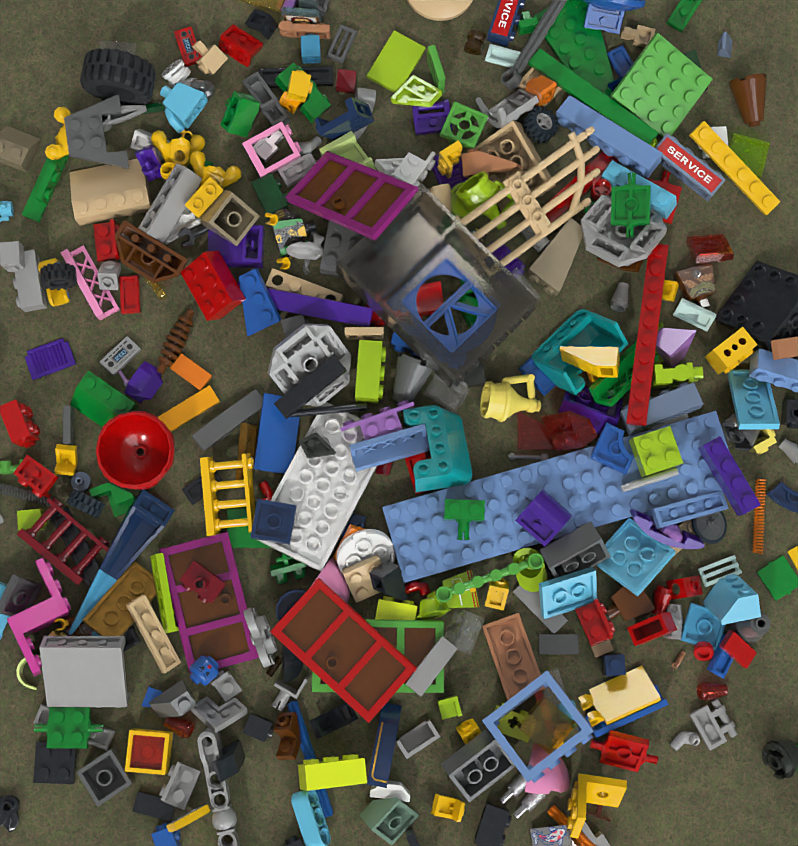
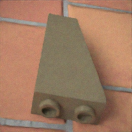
[527,218,583,296]

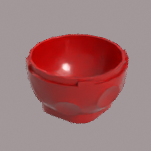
[96,411,175,490]

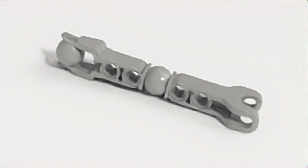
[197,727,240,846]

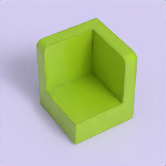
[437,695,462,720]

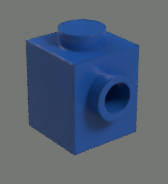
[151,822,181,846]

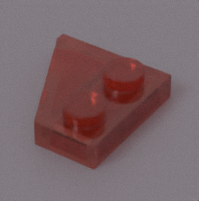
[517,412,557,450]

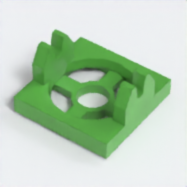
[440,101,489,149]

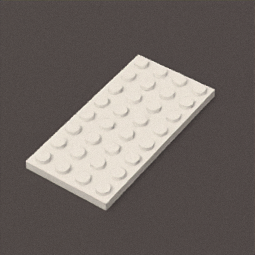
[258,402,377,572]

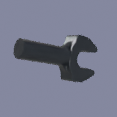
[177,225,209,247]

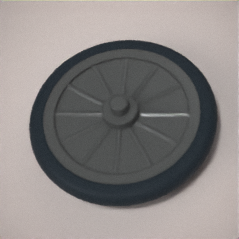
[692,511,727,544]

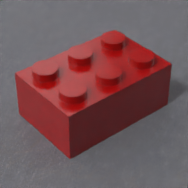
[181,251,246,321]

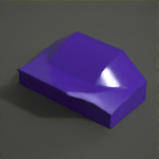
[124,361,163,403]

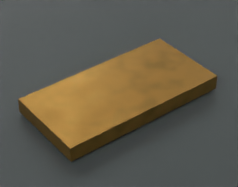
[82,561,157,636]

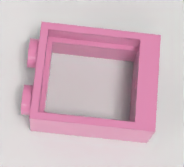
[242,122,302,177]

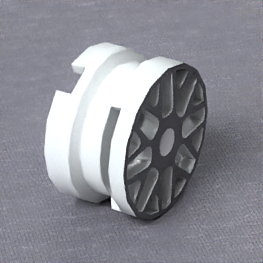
[161,59,191,88]

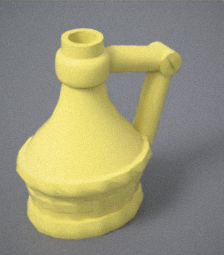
[480,374,541,422]

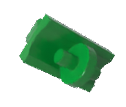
[270,553,306,584]

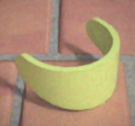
[16,654,41,690]

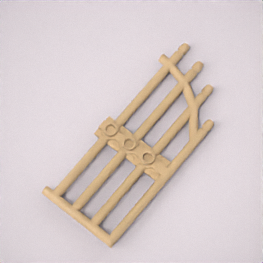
[452,126,601,277]

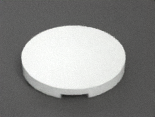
[336,529,395,574]

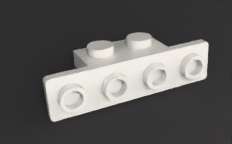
[392,151,436,187]

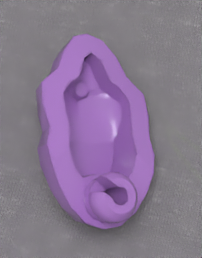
[651,517,683,542]

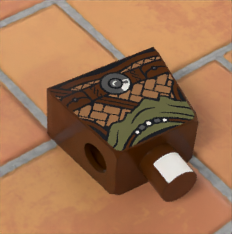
[673,262,716,308]

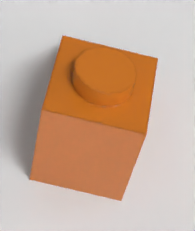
[525,75,557,108]

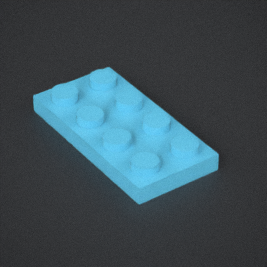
[728,370,780,430]

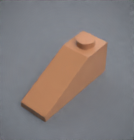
[461,149,523,179]

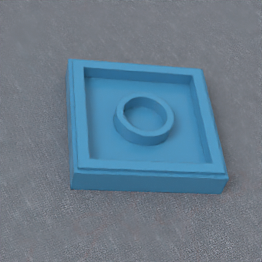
[681,602,726,651]

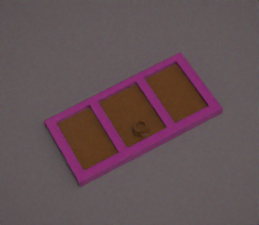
[285,151,418,240]
[159,532,259,675]

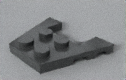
[64,95,129,169]

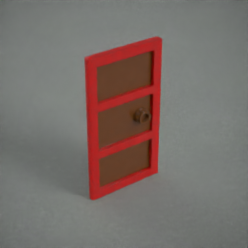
[270,578,417,723]

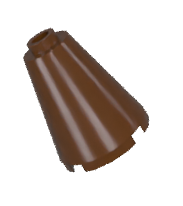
[729,73,767,127]

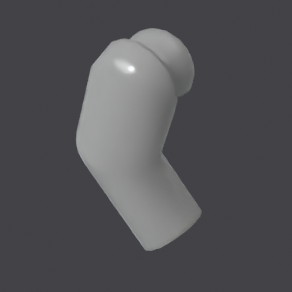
[298,136,322,156]

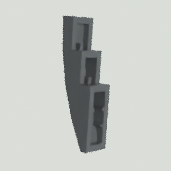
[192,389,263,452]

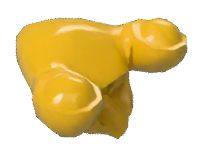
[45,107,71,160]
[151,130,205,167]
[189,151,241,189]

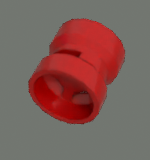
[590,179,612,201]

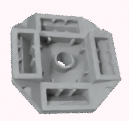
[581,195,667,267]
[267,324,351,407]

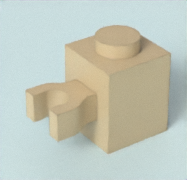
[192,40,228,75]

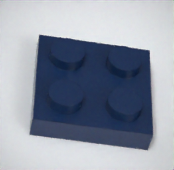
[250,499,297,545]

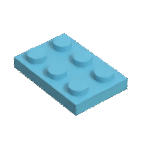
[539,567,597,619]

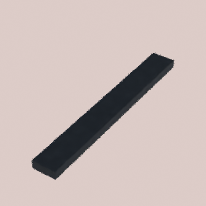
[51,506,141,652]

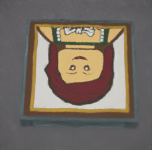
[282,7,322,24]

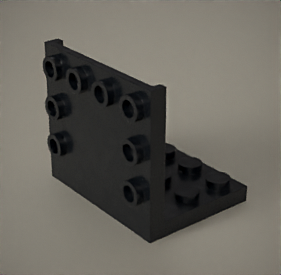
[714,261,798,359]

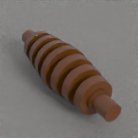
[156,309,195,374]

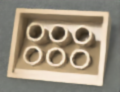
[475,120,556,212]
[70,159,152,225]

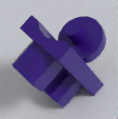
[135,145,163,182]

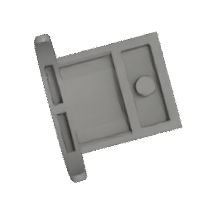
[475,89,539,129]

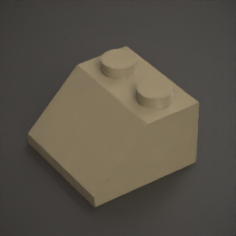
[0,126,42,173]

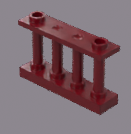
[16,498,109,585]

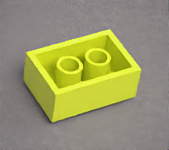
[298,754,367,791]

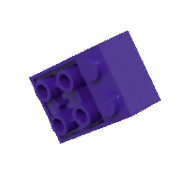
[207,225,265,268]

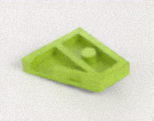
[391,75,442,107]

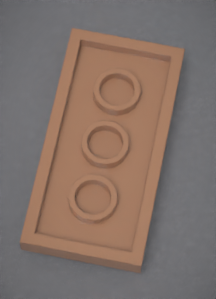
[482,613,546,700]

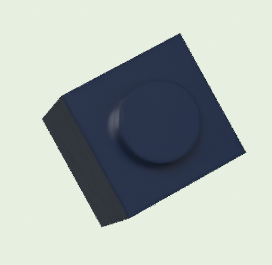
[601,654,626,676]

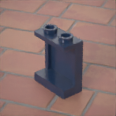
[315,97,375,140]

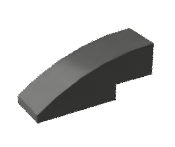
[242,71,290,127]

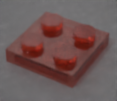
[686,234,734,263]

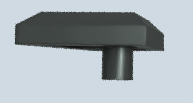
[299,433,336,459]

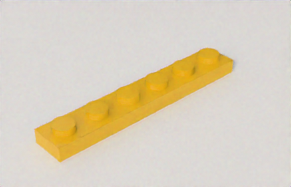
[689,121,780,215]

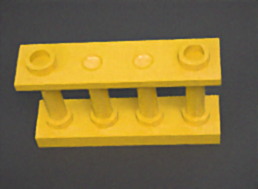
[200,453,255,536]

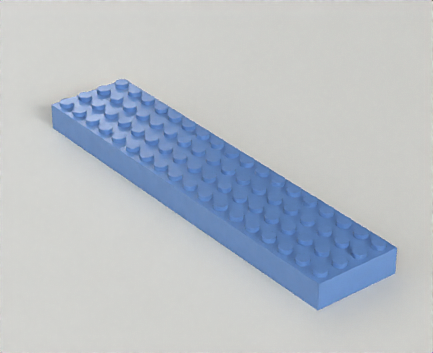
[382,411,729,583]

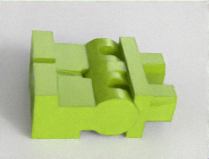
[651,362,703,390]

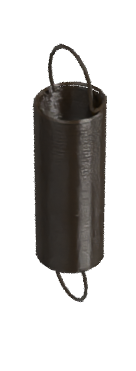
[264,652,283,681]

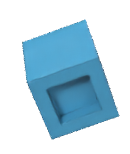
[301,34,321,64]

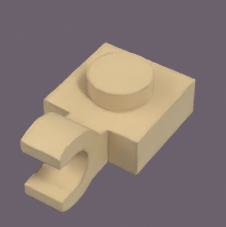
[621,25,656,48]

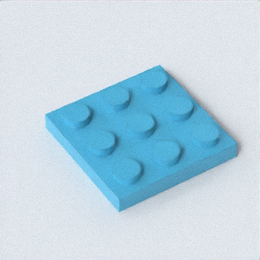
[596,518,676,596]

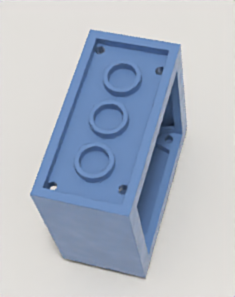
[482,671,594,783]

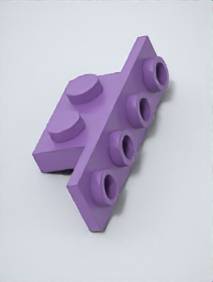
[340,400,415,440]

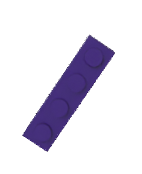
[698,436,761,516]

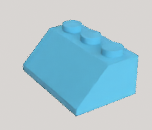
[703,574,761,625]

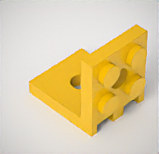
[567,773,627,838]

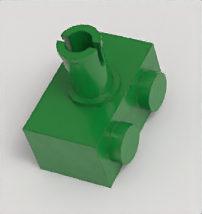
[220,91,261,138]
[443,499,485,541]

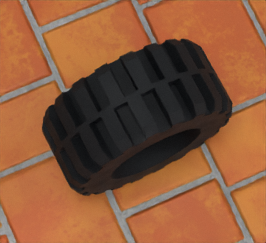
[80,48,156,106]

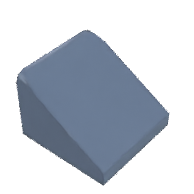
[717,32,732,58]

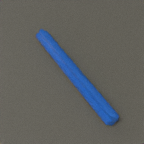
[287,701,333,818]

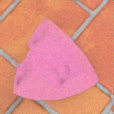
[311,557,350,603]
[525,742,570,794]

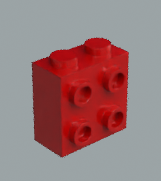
[0,399,41,448]

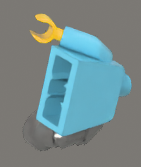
[160,78,215,139]

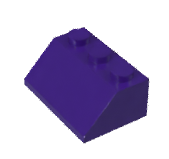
[556,385,623,435]

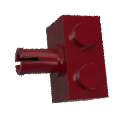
[180,560,227,604]

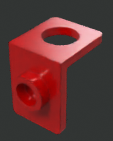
[666,575,703,600]

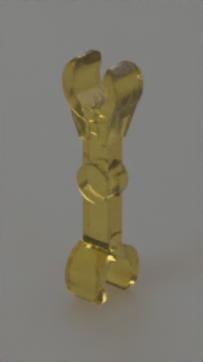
[131,269,167,300]

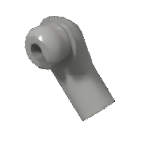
[669,731,700,751]

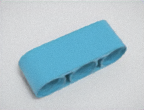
[291,790,331,846]

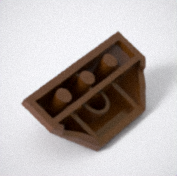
[114,220,188,284]

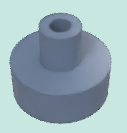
[71,472,92,492]

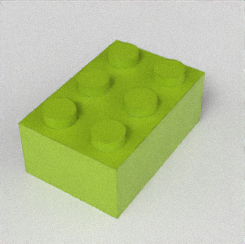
[355,340,386,405]

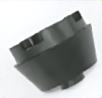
[762,739,798,780]

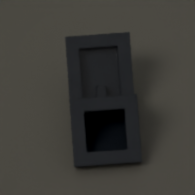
[309,703,358,739]
[212,740,246,782]

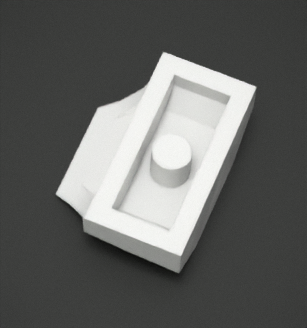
[370,780,410,802]

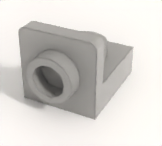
[211,670,242,702]

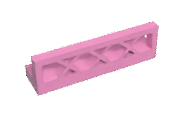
[60,245,120,321]

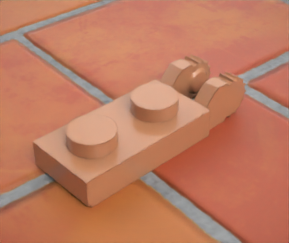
[278,20,331,39]

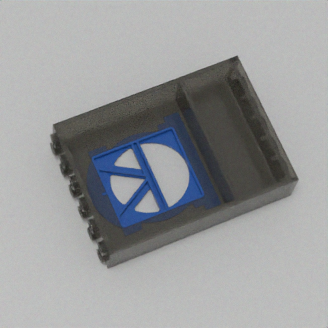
[336,183,538,388]

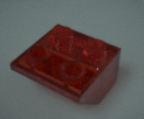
[541,411,598,451]

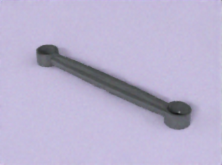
[501,0,567,90]

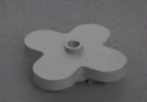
[243,608,278,668]

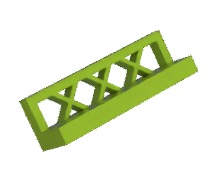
[150,553,179,633]

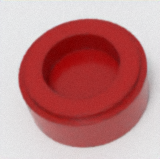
[694,641,714,661]

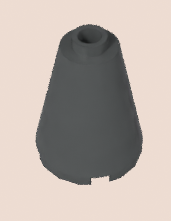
[392,352,435,405]
[721,413,761,451]
[729,609,770,643]

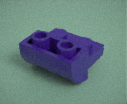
[515,489,572,546]

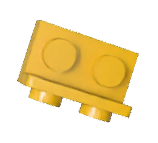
[437,140,463,179]
[185,177,224,217]

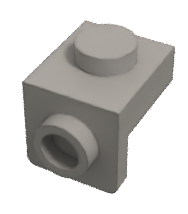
[98,261,121,290]

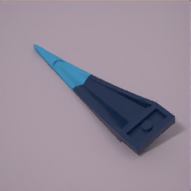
[68,489,175,635]

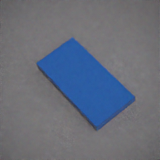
[253,393,301,474]

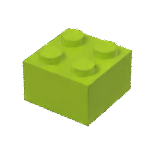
[629,426,683,478]

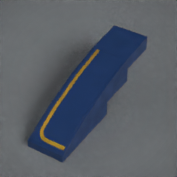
[367,703,402,788]

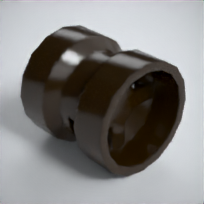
[464,30,486,56]

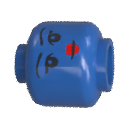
[189,656,219,685]

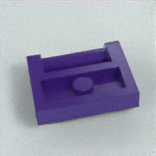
[412,99,453,135]

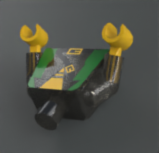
[265,209,316,269]

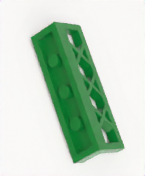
[589,341,660,407]

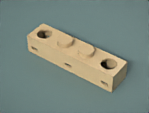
[266,268,343,302]

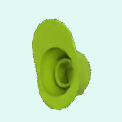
[513,547,547,592]
[415,592,451,620]

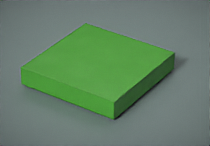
[427,45,446,93]

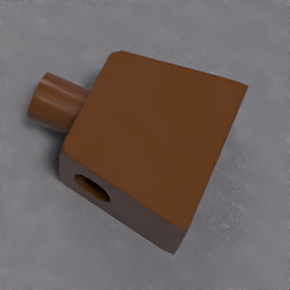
[606,585,655,621]

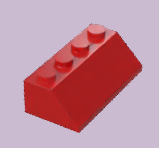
[365,281,444,327]

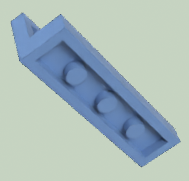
[349,424,430,472]
[645,490,729,529]

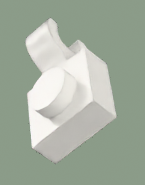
[253,131,284,162]

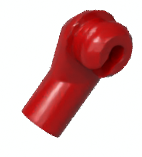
[258,481,274,501]

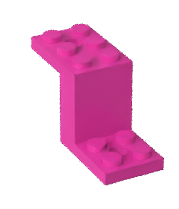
[7,558,71,677]

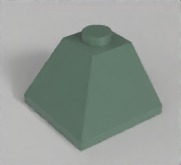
[359,797,419,845]

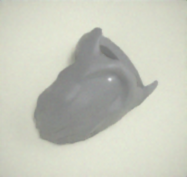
[286,231,324,260]

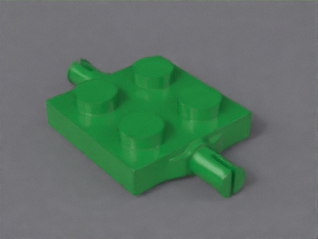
[611,173,651,238]
[34,707,104,749]

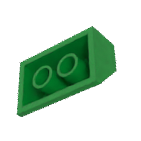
[70,371,139,427]

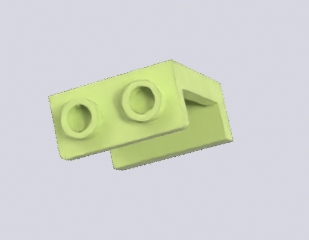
[319,131,376,170]

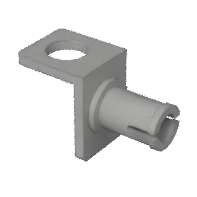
[272,674,310,711]

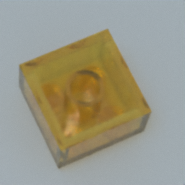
[517,696,576,755]

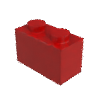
[627,612,677,646]

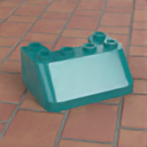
[532,309,628,395]
[403,405,472,492]

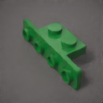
[22,155,69,222]

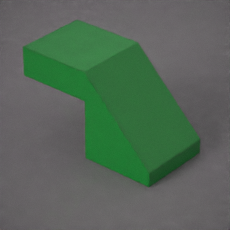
[89,483,137,506]

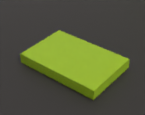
[367,30,426,93]

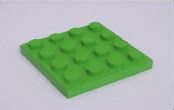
[610,33,713,138]

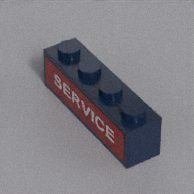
[487,0,526,47]

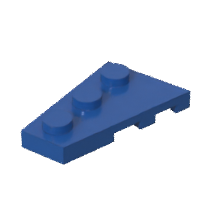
[239,268,282,337]

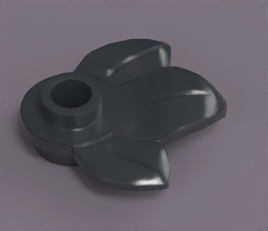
[0,795,20,832]

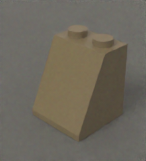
[194,190,260,246]

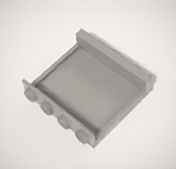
[39,636,130,708]

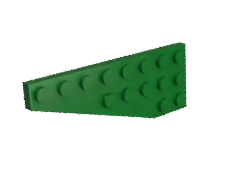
[532,0,620,105]

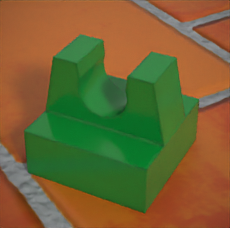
[517,11,538,36]

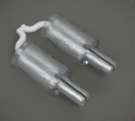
[500,773,547,819]

